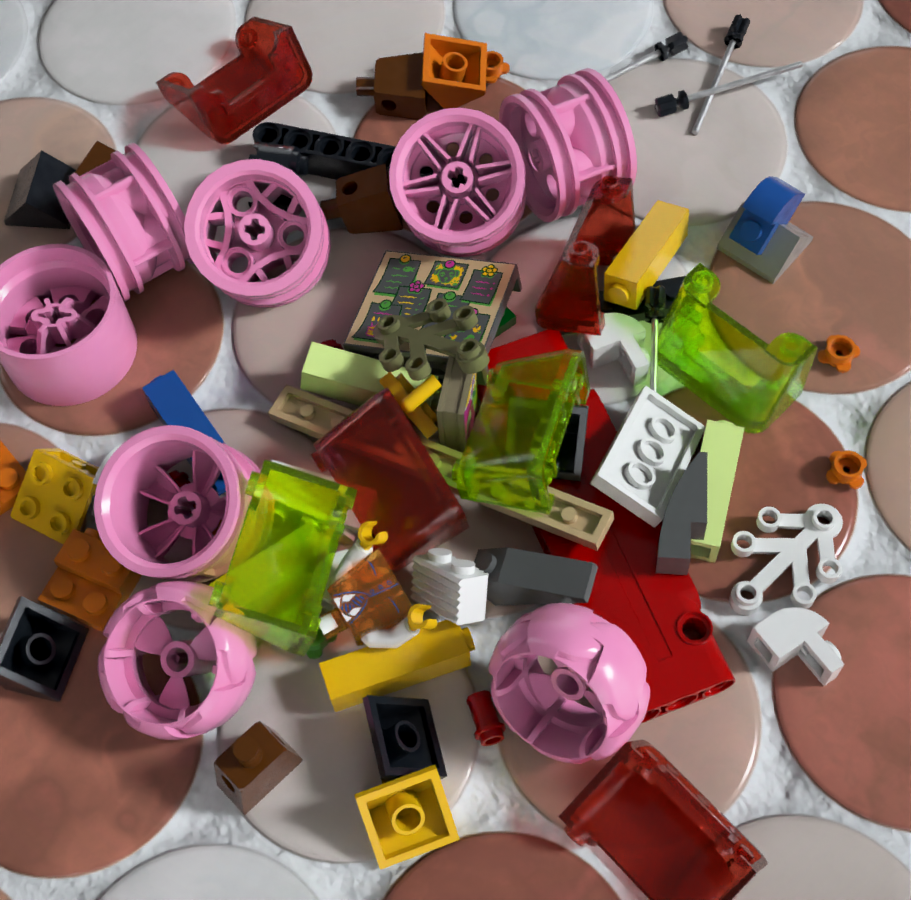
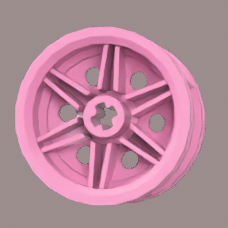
[389,107,527,257]

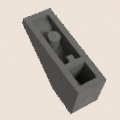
[474,547,598,606]

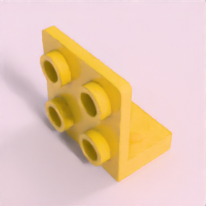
[10,448,99,545]

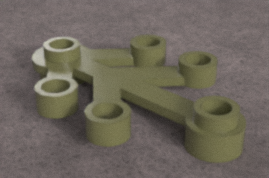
[373,298,490,381]

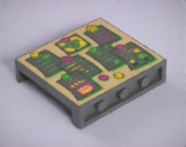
[343,250,522,386]

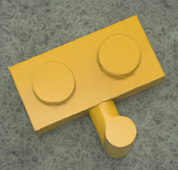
[379,372,442,439]

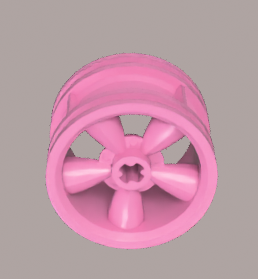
[94,425,272,585]

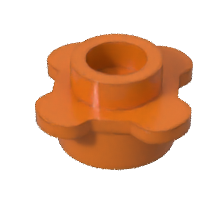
[486,51,510,84]
[817,335,860,373]
[826,450,867,489]

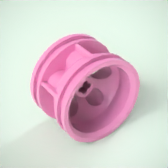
[499,68,637,222]
[53,143,194,302]

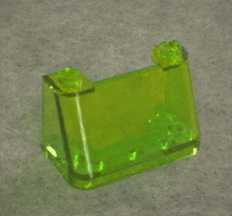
[658,263,818,434]
[452,349,591,515]
[208,459,357,657]

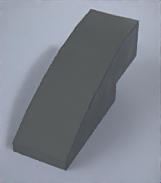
[655,452,708,575]

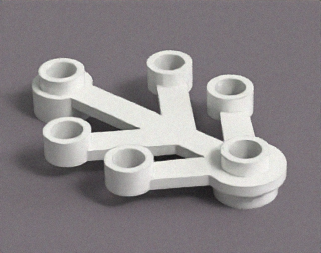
[729,504,843,616]

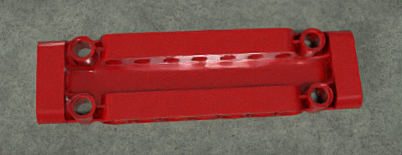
[477,329,736,723]

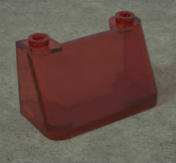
[156,16,313,144]
[534,175,636,336]
[311,387,470,575]
[558,740,768,900]

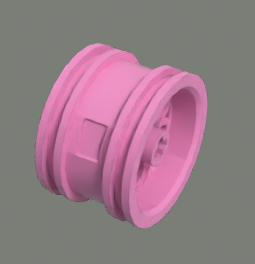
[184,159,331,308]

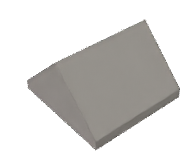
[717,202,813,284]

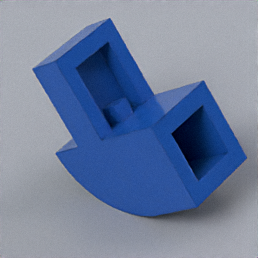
[729,176,805,255]

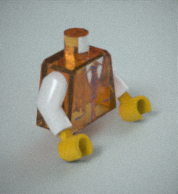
[315,521,437,649]

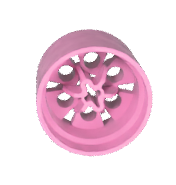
[0,244,137,406]

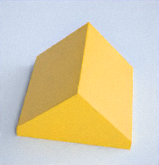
[354,765,460,870]

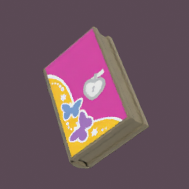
[436,356,478,455]

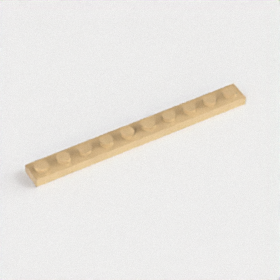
[268,384,614,551]

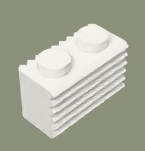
[410,548,489,626]

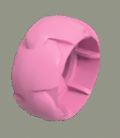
[97,581,258,740]
[488,603,650,764]

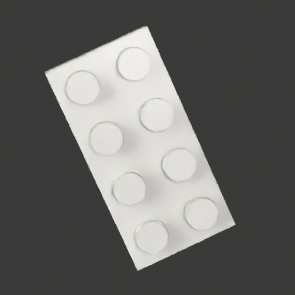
[590,385,706,528]

